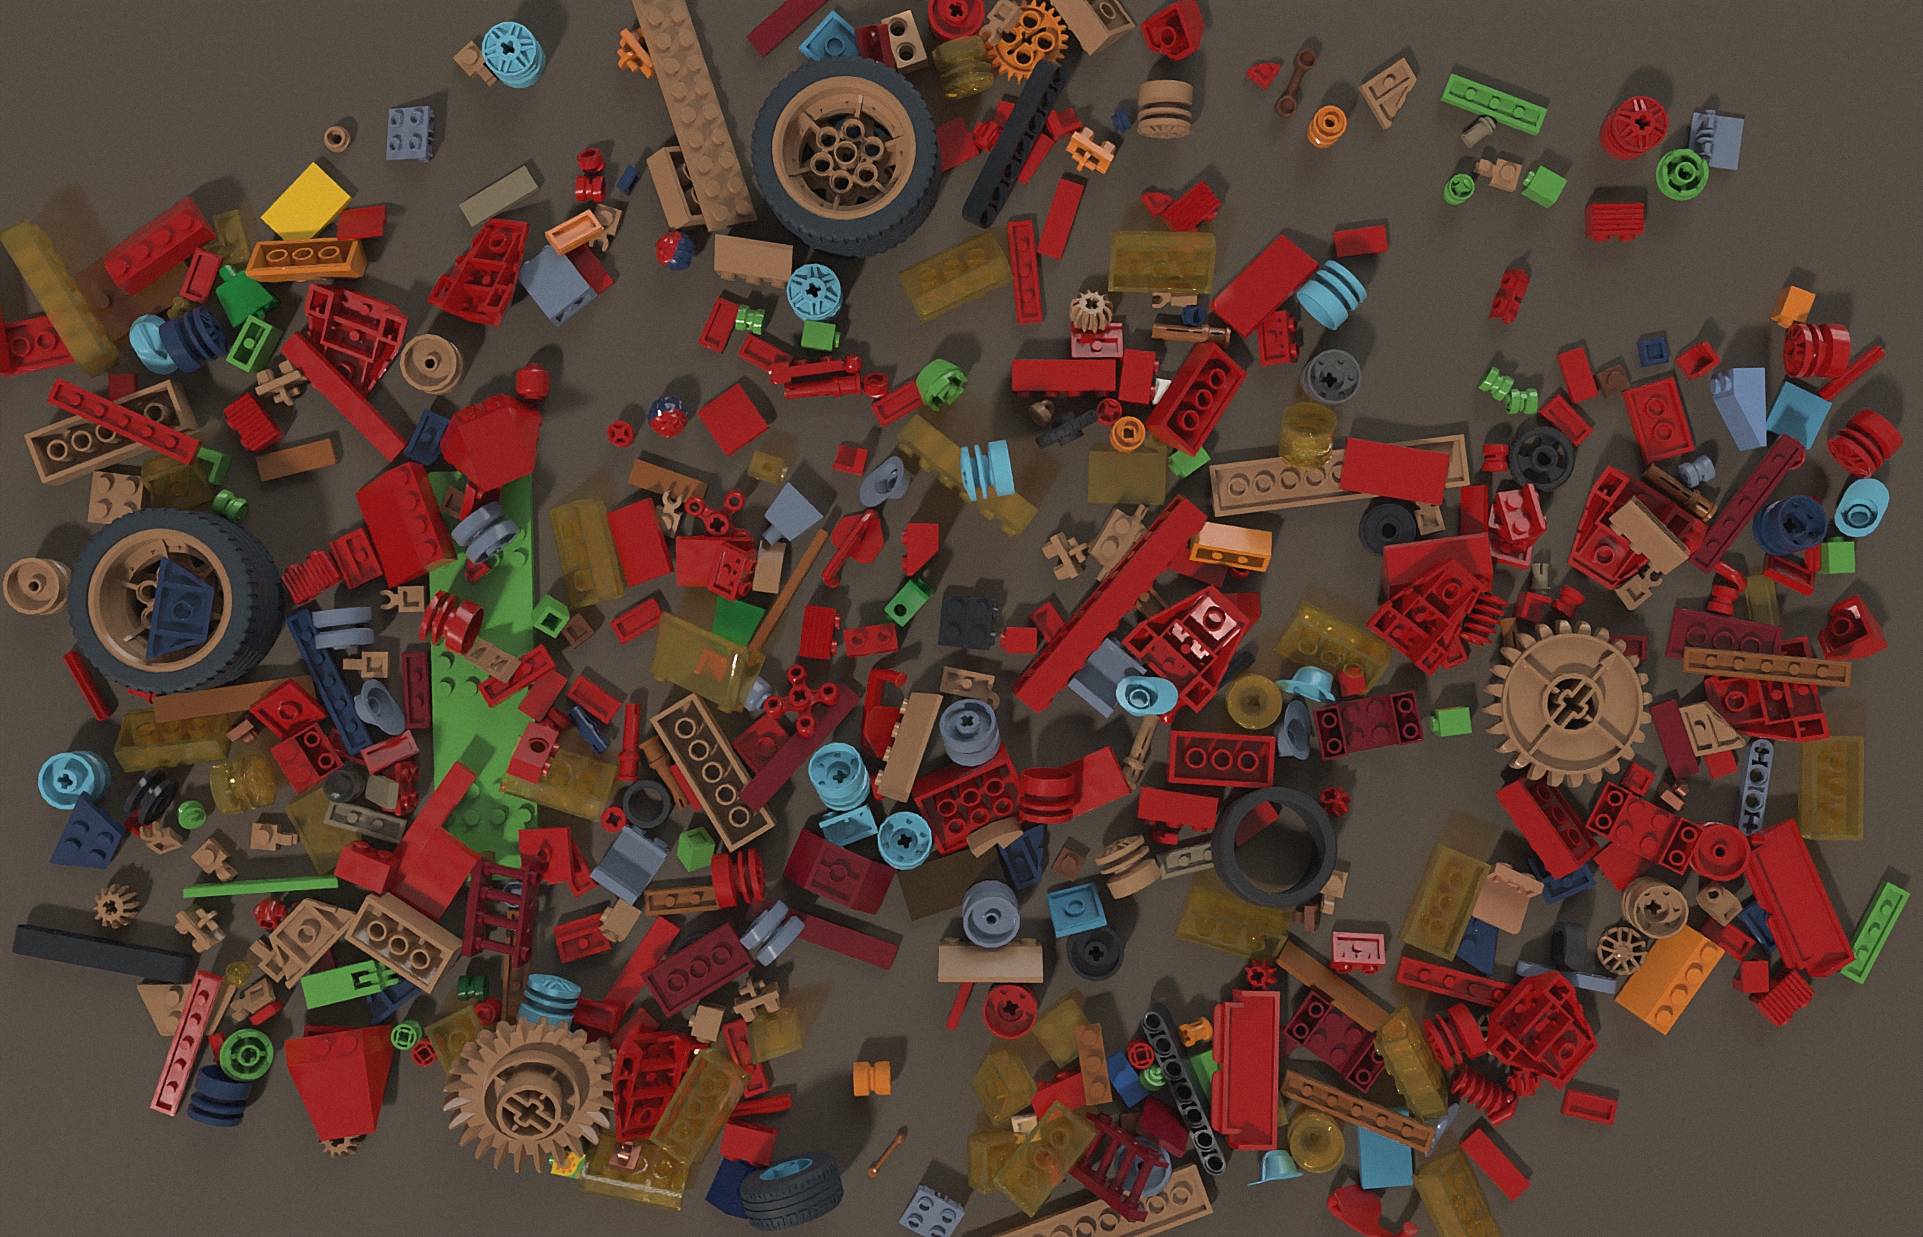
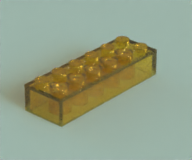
[0,218,121,379]
[897,414,1039,537]

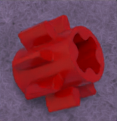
[972,119,1002,152]
[1318,786,1352,818]
[252,897,288,929]
[1245,959,1278,991]
[1507,1067,1542,1097]

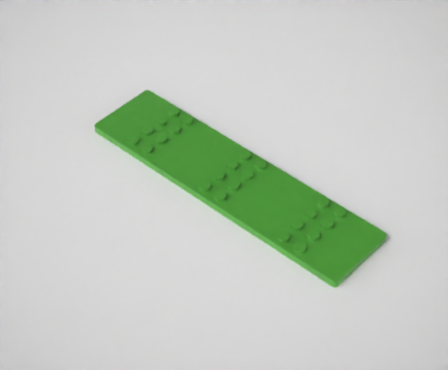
[428,471,540,881]

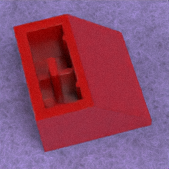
[902,523,939,577]
[270,722,345,796]

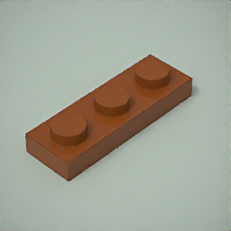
[1075,1023,1113,1106]

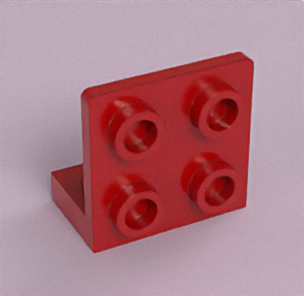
[382,760,419,816]

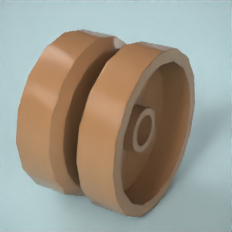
[400,334,466,395]
[3,558,72,615]

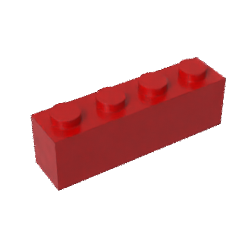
[1012,360,1116,398]

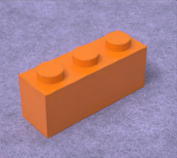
[1189,522,1272,572]

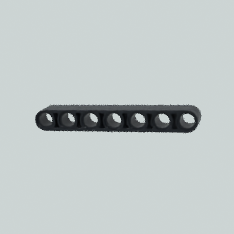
[962,58,1068,229]
[12,924,192,983]
[1141,1003,1232,1175]

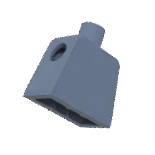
[762,482,825,545]

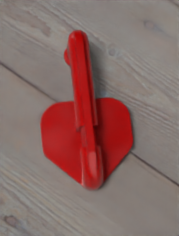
[822,509,884,588]
[860,668,907,758]
[1326,1184,1418,1237]

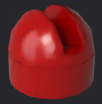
[1229,567,1250,580]

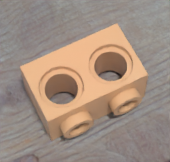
[881,10,928,75]

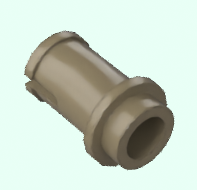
[1461,116,1496,148]
[1529,563,1550,596]

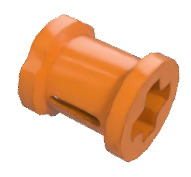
[1178,1017,1212,1047]

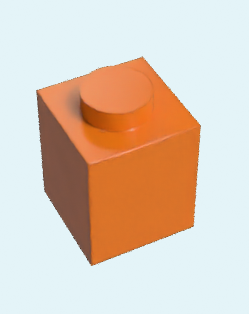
[1770,286,1816,329]

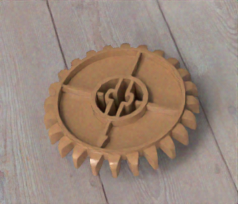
[1481,620,1652,788]
[443,1016,614,1173]

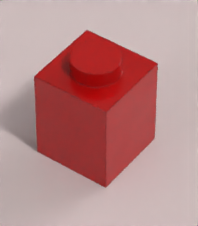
[1000,627,1037,654]

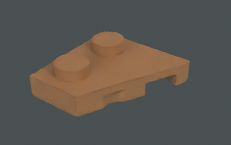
[1358,58,1417,130]
[1679,701,1746,757]

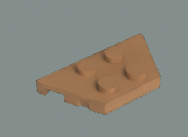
[269,898,357,989]
[137,982,240,1036]

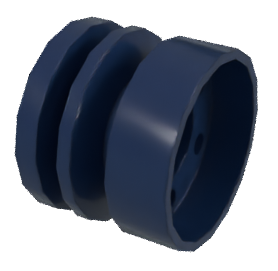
[159,306,230,374]
[1752,495,1828,556]
[187,1064,254,1127]

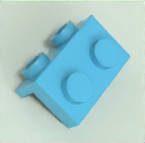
[819,803,879,846]

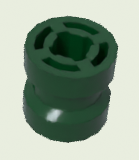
[457,974,489,1001]

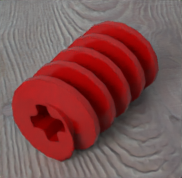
[1459,592,1511,649]
[1450,1062,1509,1117]

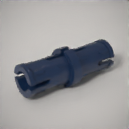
[566,705,611,755]

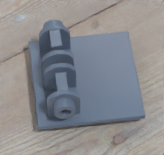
[386,106,435,162]
[1688,110,1744,170]
[898,1184,965,1237]

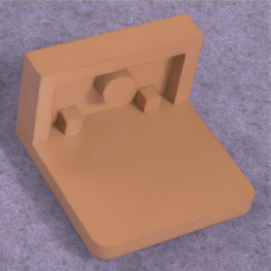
[1471,862,1544,934]

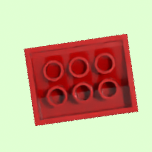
[355,462,459,588]
[911,742,1026,857]

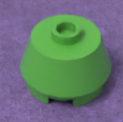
[1655,149,1709,201]
[916,359,968,411]
[220,1029,273,1082]

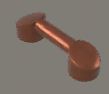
[1274,49,1317,118]

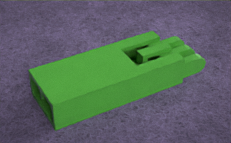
[300,958,402,1009]

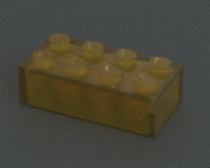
[1106,230,1217,294]
[1798,734,1864,840]
[1397,842,1492,961]
[649,1048,753,1168]

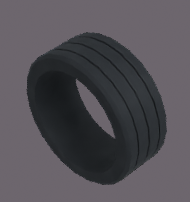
[1210,787,1338,908]

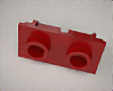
[1488,269,1530,324]

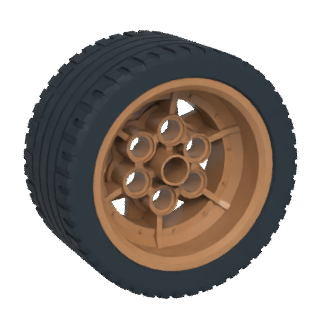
[751,55,942,259]
[67,508,285,694]

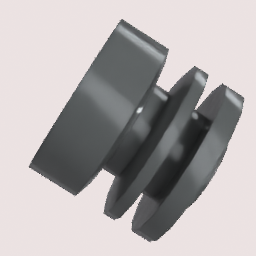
[1299,349,1362,409]

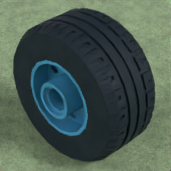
[740,1152,844,1231]

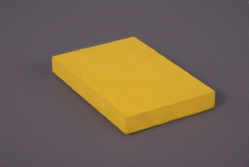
[260,162,353,240]

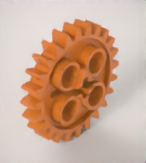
[985,0,1068,84]

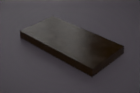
[896,845,1008,921]

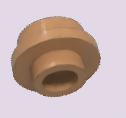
[324,126,351,152]

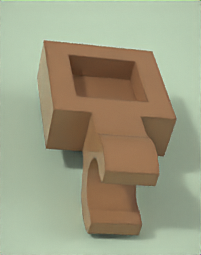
[453,40,498,87]
[1473,158,1522,192]
[1151,283,1197,308]
[343,651,390,678]
[250,822,299,851]
[191,838,238,883]
[1319,870,1348,915]
[250,939,285,983]

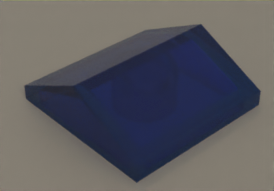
[705,1157,761,1220]

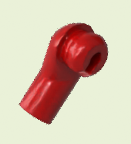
[1713,559,1748,593]
[1488,1089,1519,1127]

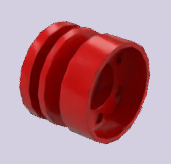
[1599,96,1668,161]
[1782,324,1851,378]
[1826,409,1903,479]
[419,590,485,656]
[1019,767,1075,824]
[711,847,766,908]
[982,982,1039,1039]
[1421,1002,1488,1071]

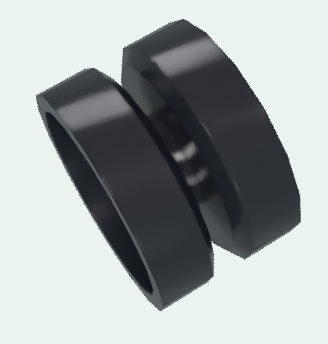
[1066,923,1124,982]

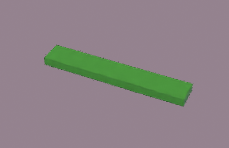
[183,875,346,898]

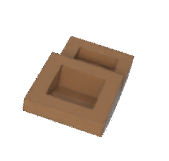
[752,540,787,594]
[464,638,521,683]
[966,817,1024,858]

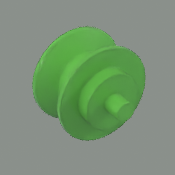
[177,800,206,829]
[1139,1062,1167,1091]

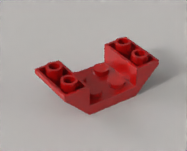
[1584,781,1706,875]

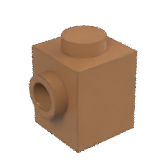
[1695,880,1743,926]
[599,898,641,942]
[688,1000,726,1043]

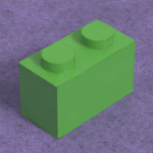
[226,314,283,375]

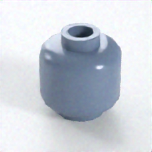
[734,673,772,711]

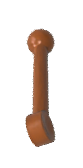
[868,1134,905,1178]

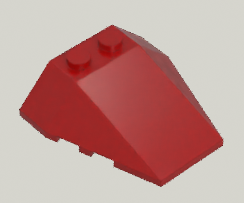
[427,218,530,326]
[304,282,409,399]
[440,394,543,492]
[1567,465,1697,590]
[1365,557,1484,676]
[1121,585,1250,713]
[1704,636,1831,743]
[1486,970,1599,1084]
[285,1024,394,1141]
[612,1030,709,1143]

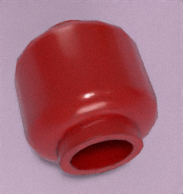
[516,363,550,403]

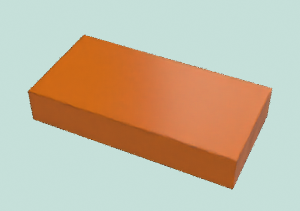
[545,209,604,257]

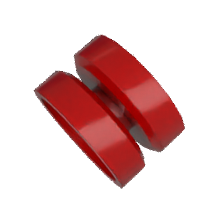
[928,0,985,49]
[1687,821,1751,881]

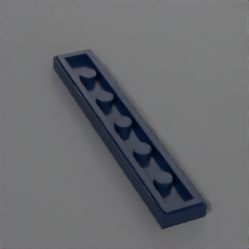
[285,607,376,756]

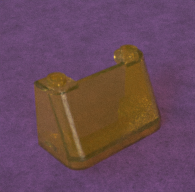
[649,611,767,714]

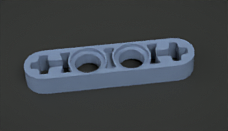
[1734,738,1774,837]
[1516,960,1617,994]

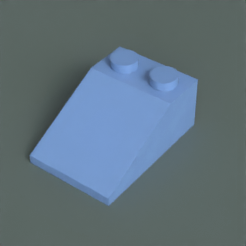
[1710,368,1767,451]

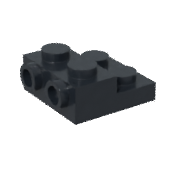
[938,594,998,650]

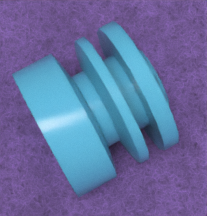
[482,22,546,88]
[1297,260,1367,330]
[787,264,844,323]
[959,440,1015,502]
[808,743,871,811]
[877,811,932,870]
[516,974,581,1031]

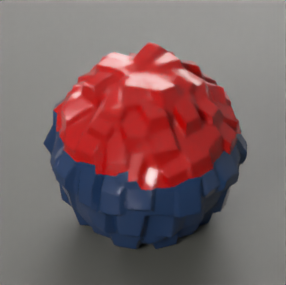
[654,230,696,271]
[647,396,688,439]

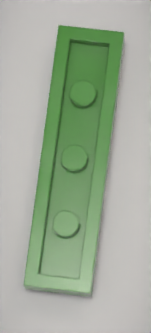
[1440,73,1547,136]
[1837,881,1910,985]

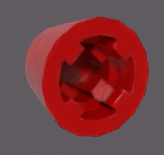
[473,996,502,1026]

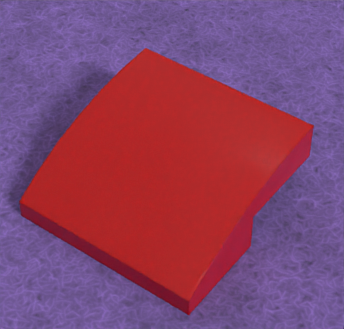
[696,383,770,457]
[1488,504,1537,570]

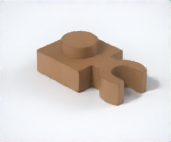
[979,0,1024,46]
[589,203,623,253]
[656,489,684,539]
[1411,501,1446,538]
[1614,568,1663,610]
[380,586,427,612]
[140,822,183,855]
[230,978,276,1021]

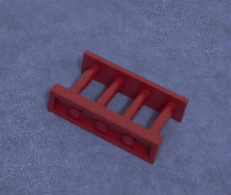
[461,850,543,968]
[1063,1112,1169,1222]

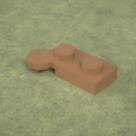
[940,666,1000,711]

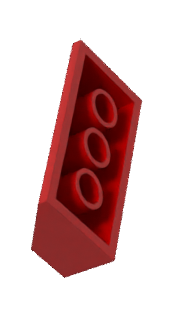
[104,196,218,296]
[1144,342,1248,457]
[1381,532,1493,601]
[1495,768,1601,880]

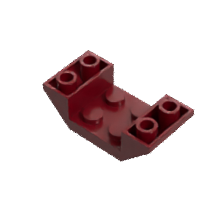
[1312,690,1425,761]
[782,827,896,915]
[1281,990,1396,1094]

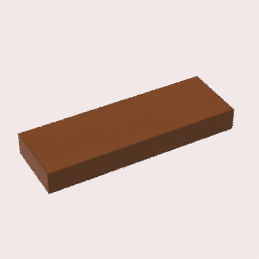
[255,438,339,483]
[627,459,709,508]
[643,884,723,916]

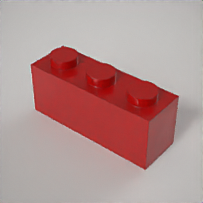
[1135,785,1219,832]
[1027,1062,1086,1124]

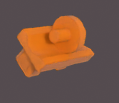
[617,27,655,79]
[1066,127,1116,174]

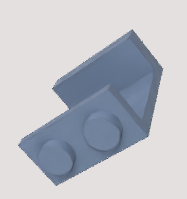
[518,245,598,327]
[1067,637,1147,718]
[590,823,671,905]

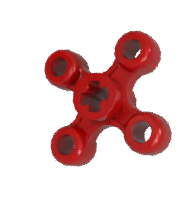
[685,490,752,537]
[764,664,841,737]

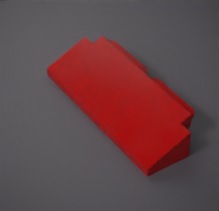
[1744,818,1856,978]
[1210,989,1280,1150]

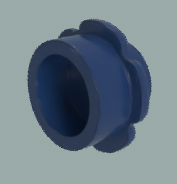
[1111,108,1131,134]
[1182,303,1205,327]

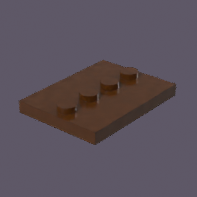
[73,257,190,343]

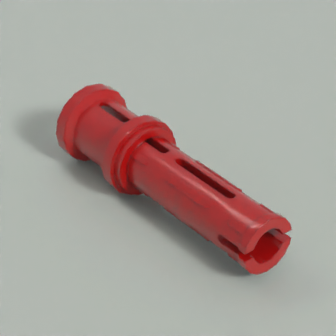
[784,372,863,400]
[615,703,642,781]

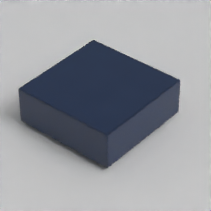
[616,164,641,196]
[1637,337,1669,368]

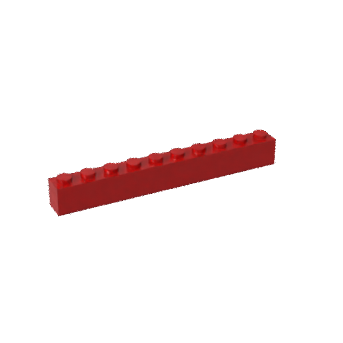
[1011,493,1208,714]

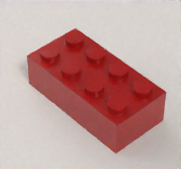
[1165,729,1276,788]

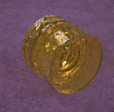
[932,36,995,99]
[1278,401,1337,470]
[1225,673,1282,730]
[210,753,277,816]
[1286,1107,1345,1173]

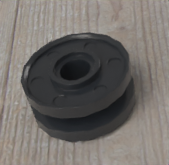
[1358,504,1416,557]
[123,768,180,826]

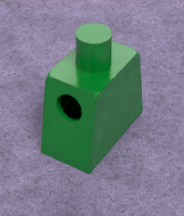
[216,264,282,330]
[879,575,936,627]
[712,595,768,658]

